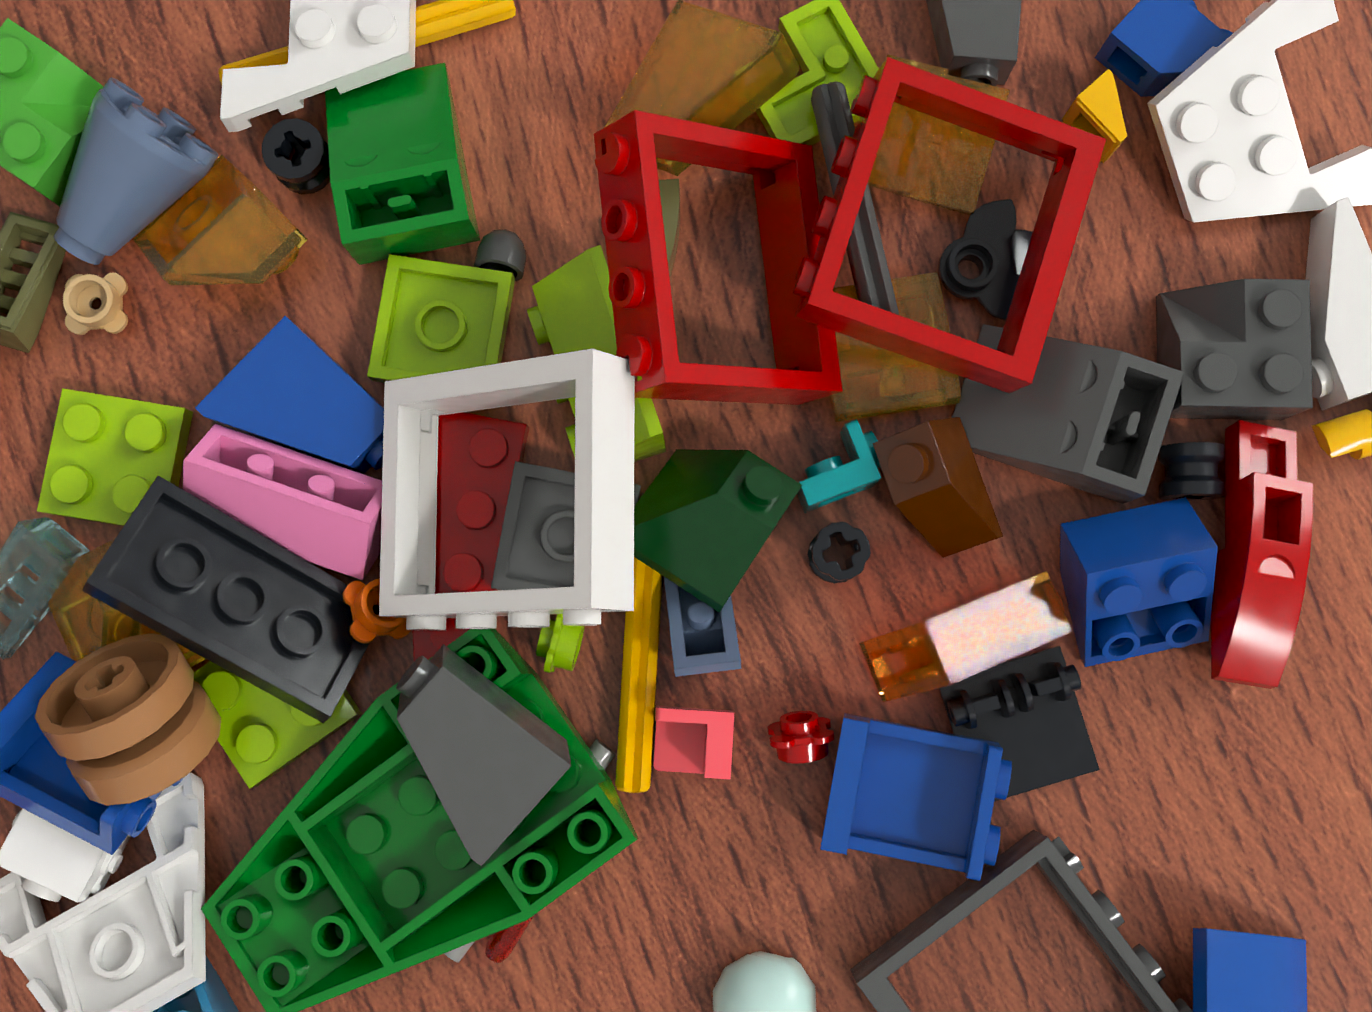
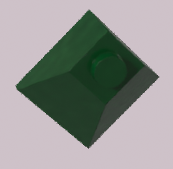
[634,449,802,612]

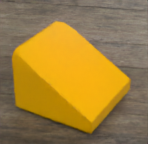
[1062,69,1127,163]

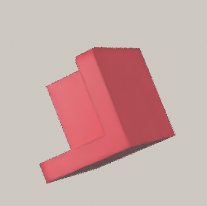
[653,706,734,780]

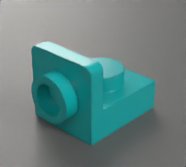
[797,419,881,513]

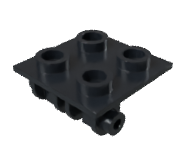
[937,646,1100,801]

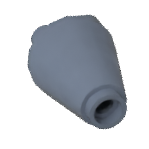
[53,77,219,265]

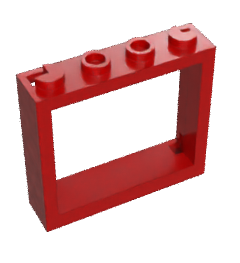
[792,57,1106,394]
[594,110,843,405]

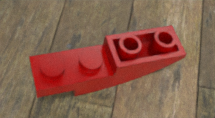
[1211,420,1313,689]

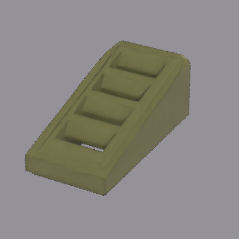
[0,212,66,353]

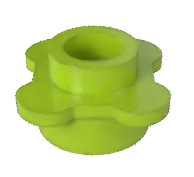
[536,614,585,673]

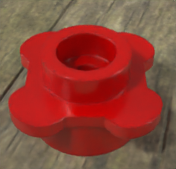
[767,711,835,764]

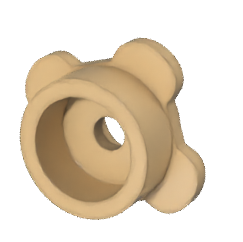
[63,273,128,335]

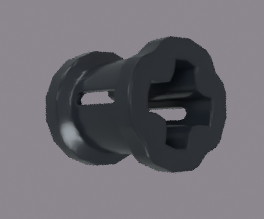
[807,522,871,584]

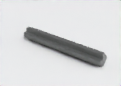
[811,82,899,315]

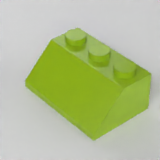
[527,245,666,462]

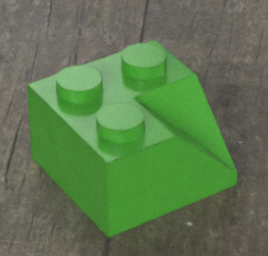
[0,18,104,207]

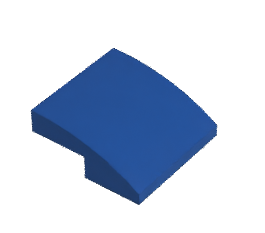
[1193,928,1308,1012]

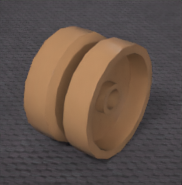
[35,633,221,806]

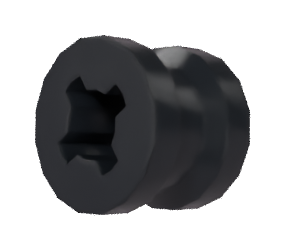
[262,118,330,194]
[1158,442,1226,501]

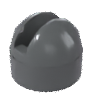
[474,229,526,281]

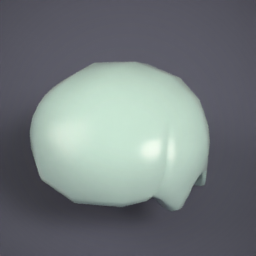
[713,951,817,1012]

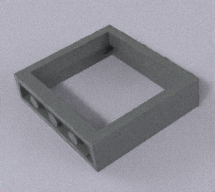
[850,830,1193,1012]

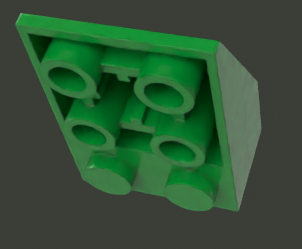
[325,63,480,265]

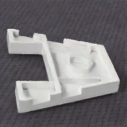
[220,0,416,132]
[1147,0,1372,223]
[0,772,206,1012]

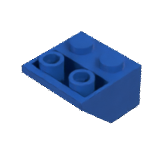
[1060,497,1218,667]

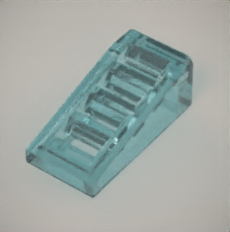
[0,517,92,660]

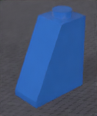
[195,316,384,474]

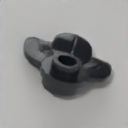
[938,199,1033,321]

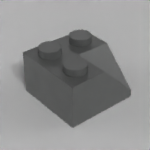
[1156,279,1313,420]

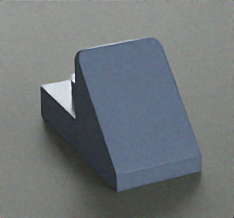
[664,577,742,677]

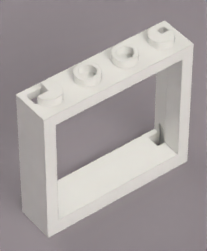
[379,349,635,631]

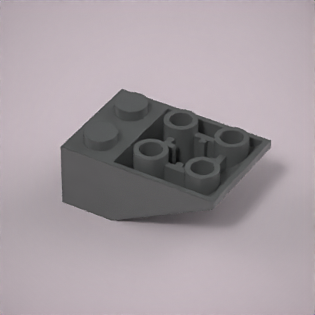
[951,324,1184,504]

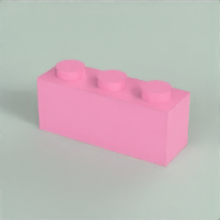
[183,424,382,580]

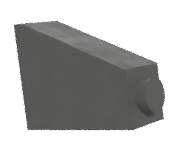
[396,644,571,866]

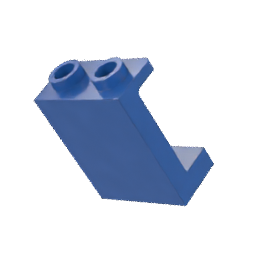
[0,651,183,855]
[820,713,1012,881]

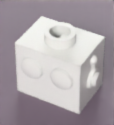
[0,808,131,903]

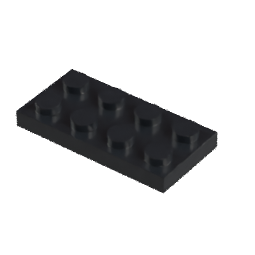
[82,476,379,723]

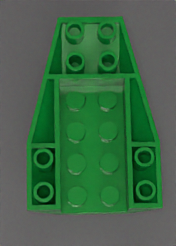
[201,629,639,1012]

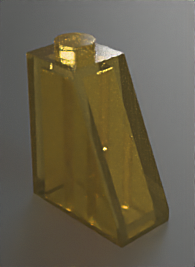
[605,0,800,176]

